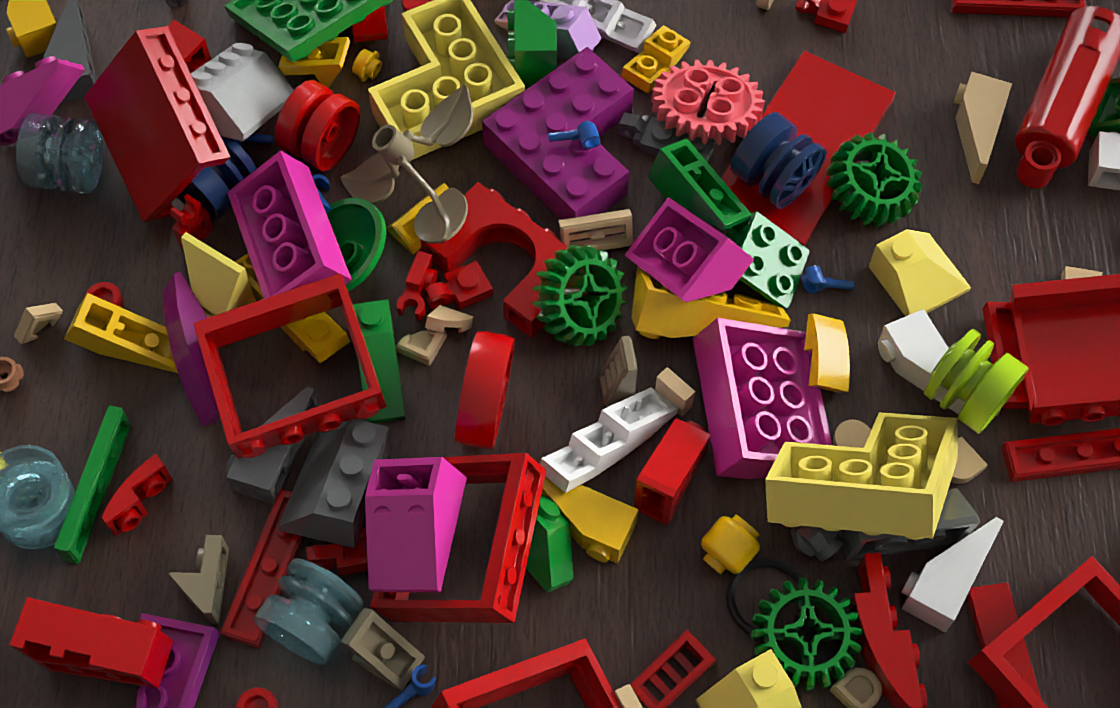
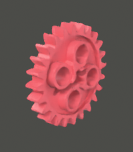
[651,60,765,145]

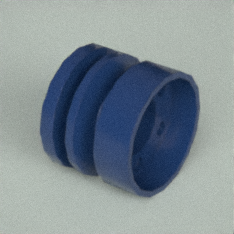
[730,112,827,209]
[177,136,257,222]

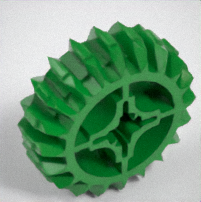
[826,132,923,228]
[532,245,628,346]
[750,578,863,691]

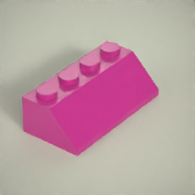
[227,151,351,299]

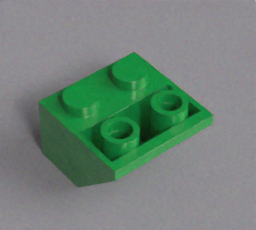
[507,0,557,90]

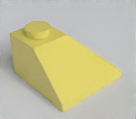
[869,229,971,316]
[181,232,256,318]
[696,649,802,708]

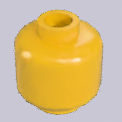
[701,514,760,575]

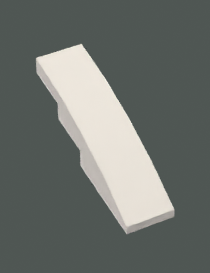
[532,0,656,53]
[540,387,679,493]

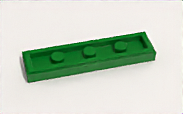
[54,405,131,565]

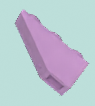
[494,0,602,59]

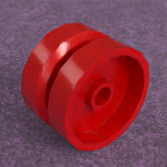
[275,80,361,172]

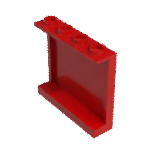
[84,26,230,223]
[1009,274,1120,426]

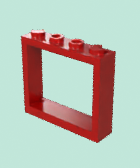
[193,273,387,459]
[370,453,546,623]
[968,556,1120,708]
[431,638,622,708]

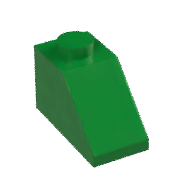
[526,495,574,593]

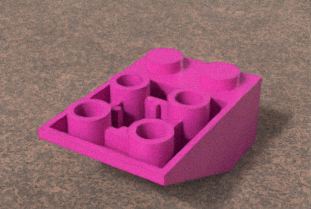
[0,56,85,146]
[365,457,467,592]

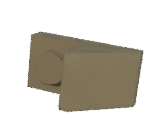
[169,535,229,625]
[340,608,425,691]

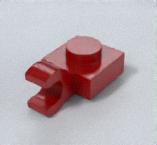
[795,0,857,33]
[396,251,438,321]
[425,261,493,311]
[306,529,368,576]

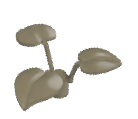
[340,85,474,244]

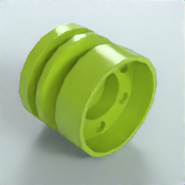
[923,329,1029,434]

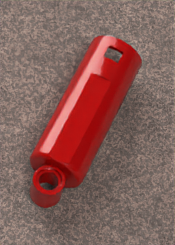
[1015,6,1120,189]

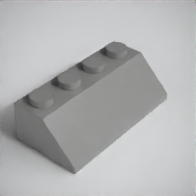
[190,43,294,141]

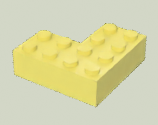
[368,0,525,160]
[765,412,958,540]

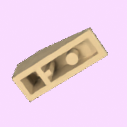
[953,72,1012,184]

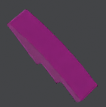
[162,271,220,427]

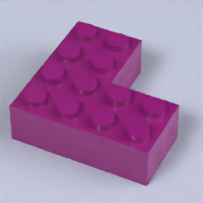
[482,47,634,220]

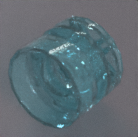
[16,113,104,193]
[0,445,76,549]
[252,558,364,665]

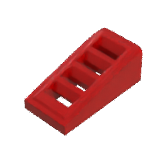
[630,629,717,708]

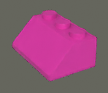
[625,197,754,302]

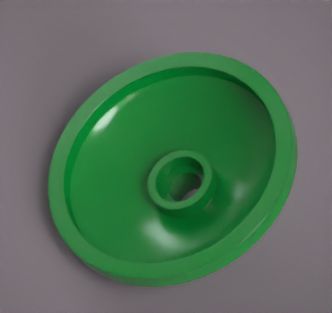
[327,198,386,292]

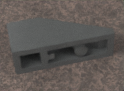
[44,0,96,103]
[225,386,319,504]

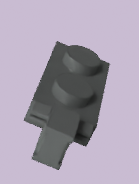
[618,112,716,162]

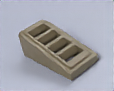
[599,336,638,407]

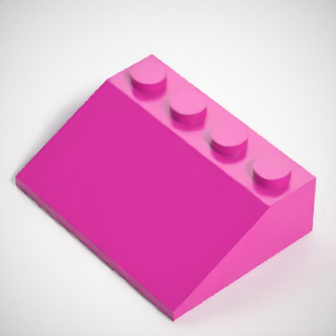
[693,318,832,479]

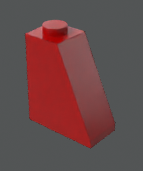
[633,418,711,526]

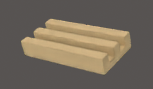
[559,209,634,250]

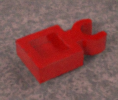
[170,194,214,248]

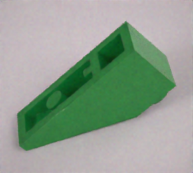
[647,139,752,230]
[353,299,406,424]

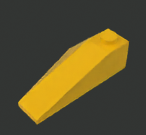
[631,266,791,339]

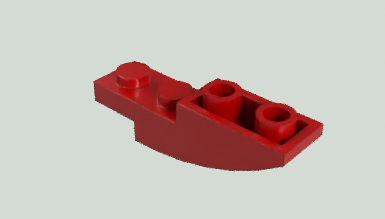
[848,553,927,708]

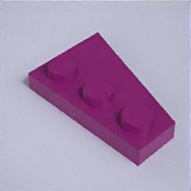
[136,613,220,708]

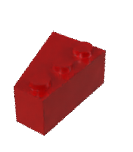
[9,597,174,689]

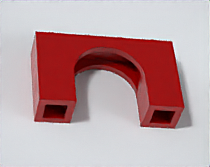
[420,182,568,339]

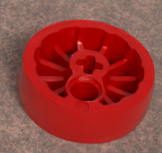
[455,331,515,450]

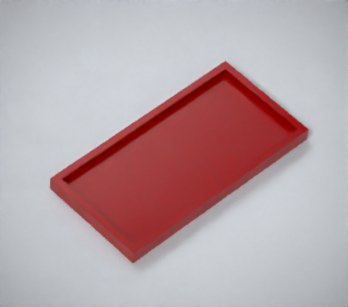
[721,50,896,246]

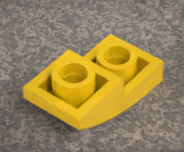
[621,25,691,94]
[804,313,850,393]

